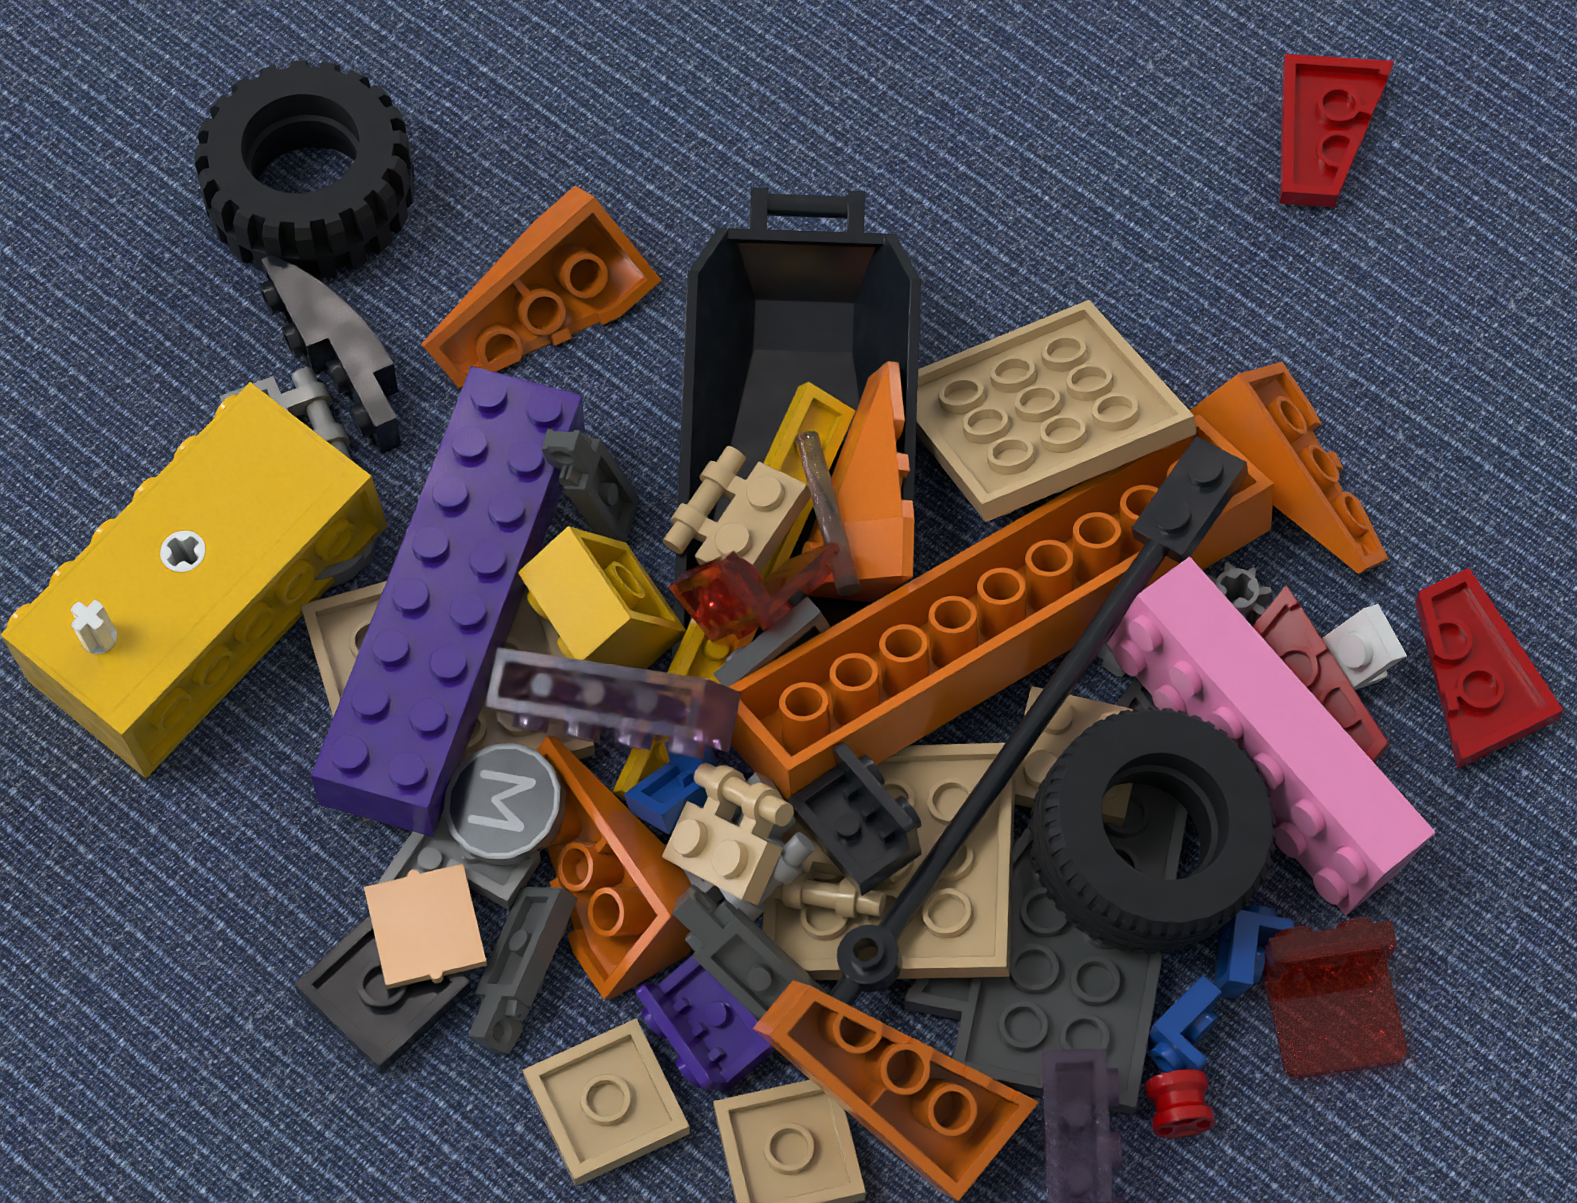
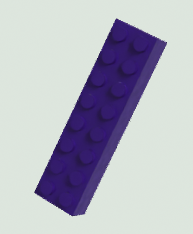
[311,366,585,837]

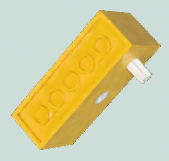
[0,382,388,778]

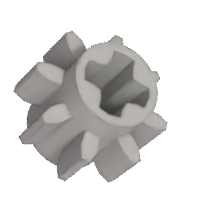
[1207,562,1272,625]

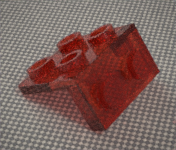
[1262,917,1407,1079]

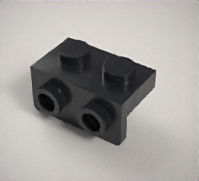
[787,742,922,896]

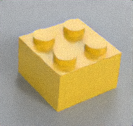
[518,526,686,677]

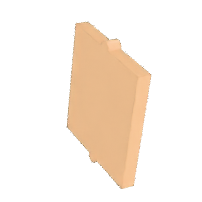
[364,864,487,989]

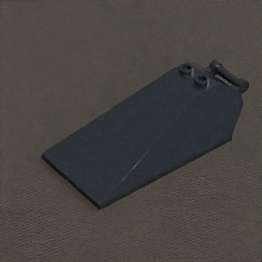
[671,187,921,663]

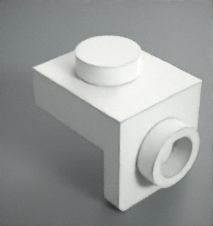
[1322,604,1407,690]

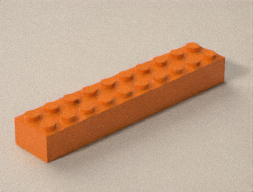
[718,414,1274,802]

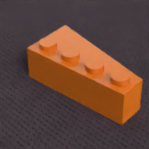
[752,980,1039,1201]

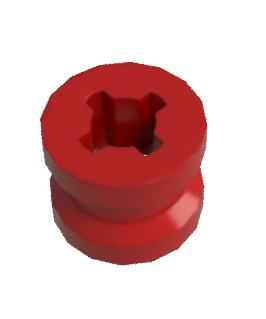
[1145,1069,1216,1138]

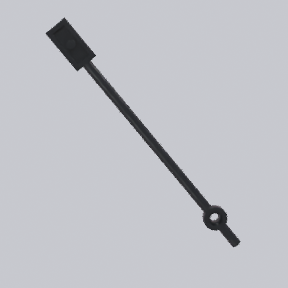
[829,436,1248,1006]

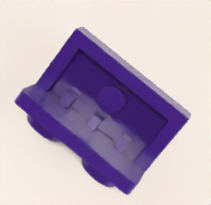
[635,955,776,1092]

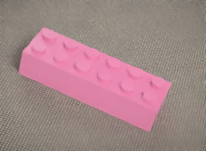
[1107,556,1436,916]

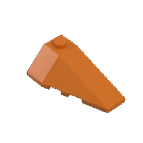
[421,185,662,388]
[800,361,914,603]
[1189,362,1389,574]
[536,736,692,1000]

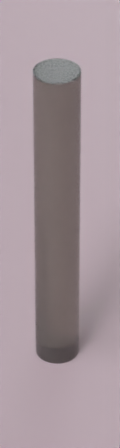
[796,431,861,596]

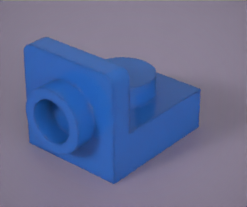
[1214,905,1295,1000]
[1147,975,1222,1073]

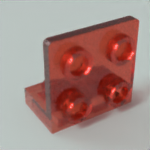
[668,541,842,642]

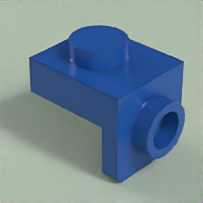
[624,728,717,834]

